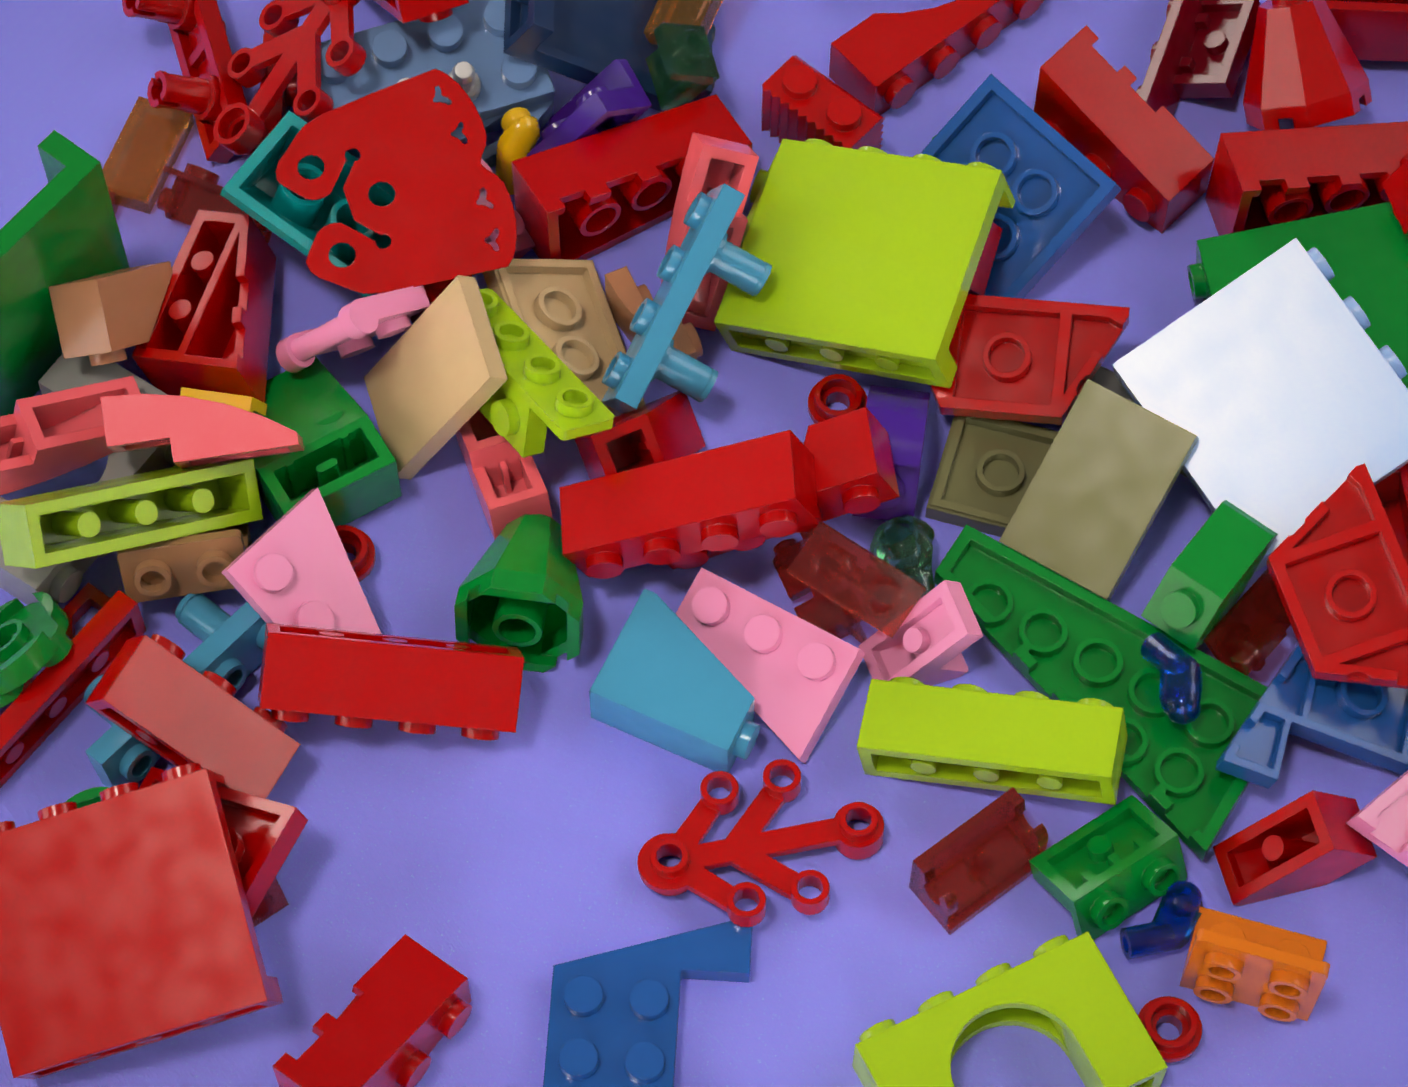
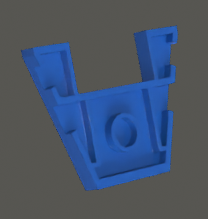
[1215,643,1408,789]
[543,921,753,1087]

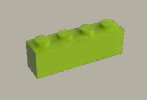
[0,458,263,569]
[857,677,1128,805]

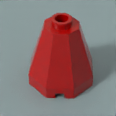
[1243,0,1372,130]

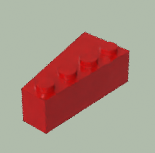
[512,94,752,260]
[1205,121,1408,236]

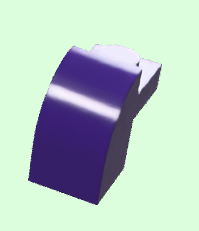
[852,385,930,524]

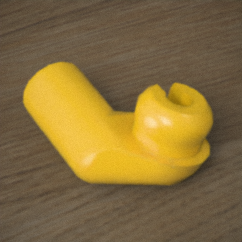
[495,107,540,195]

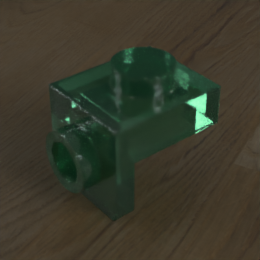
[646,23,720,110]

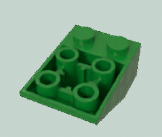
[253,356,402,526]

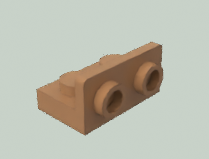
[117,524,252,603]

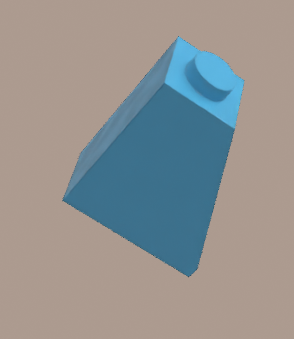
[589,588,760,773]

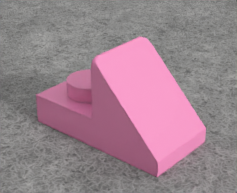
[859,580,984,686]

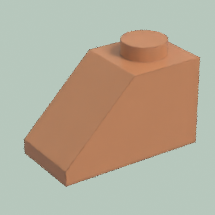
[49,261,173,366]

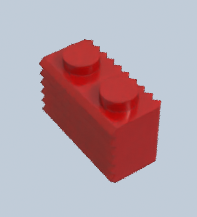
[761,55,885,149]

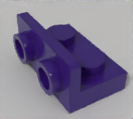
[526,58,652,157]

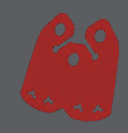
[275,68,517,294]

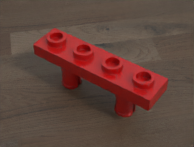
[122,0,247,164]

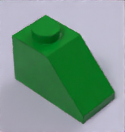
[1141,500,1278,651]

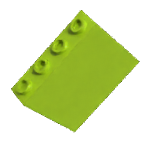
[714,138,1015,388]

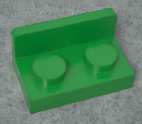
[1029,795,1187,940]

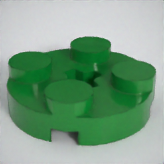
[0,592,73,708]

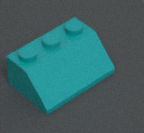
[220,110,395,297]

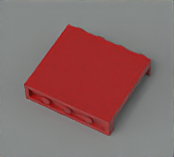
[0,763,284,1079]

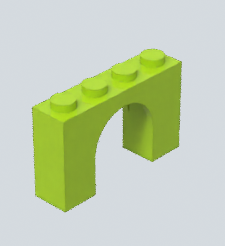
[852,932,1168,1087]

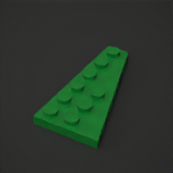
[934,524,1267,861]

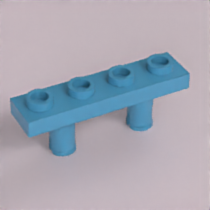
[601,183,772,413]
[84,593,266,788]

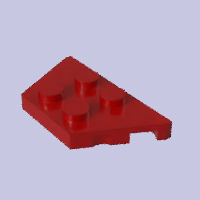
[929,294,1130,425]
[1266,463,1408,689]

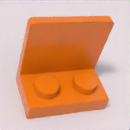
[1179,906,1330,1022]

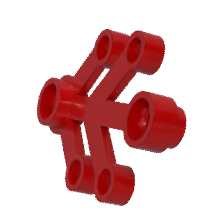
[213,0,366,155]
[638,759,884,927]

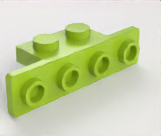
[479,288,614,458]

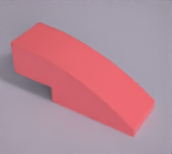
[660,132,759,331]
[0,376,141,496]
[100,394,304,468]
[455,410,553,540]

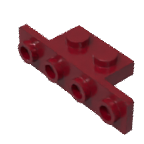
[1136,0,1261,116]

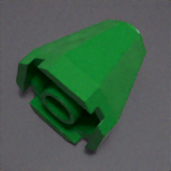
[454,514,583,673]

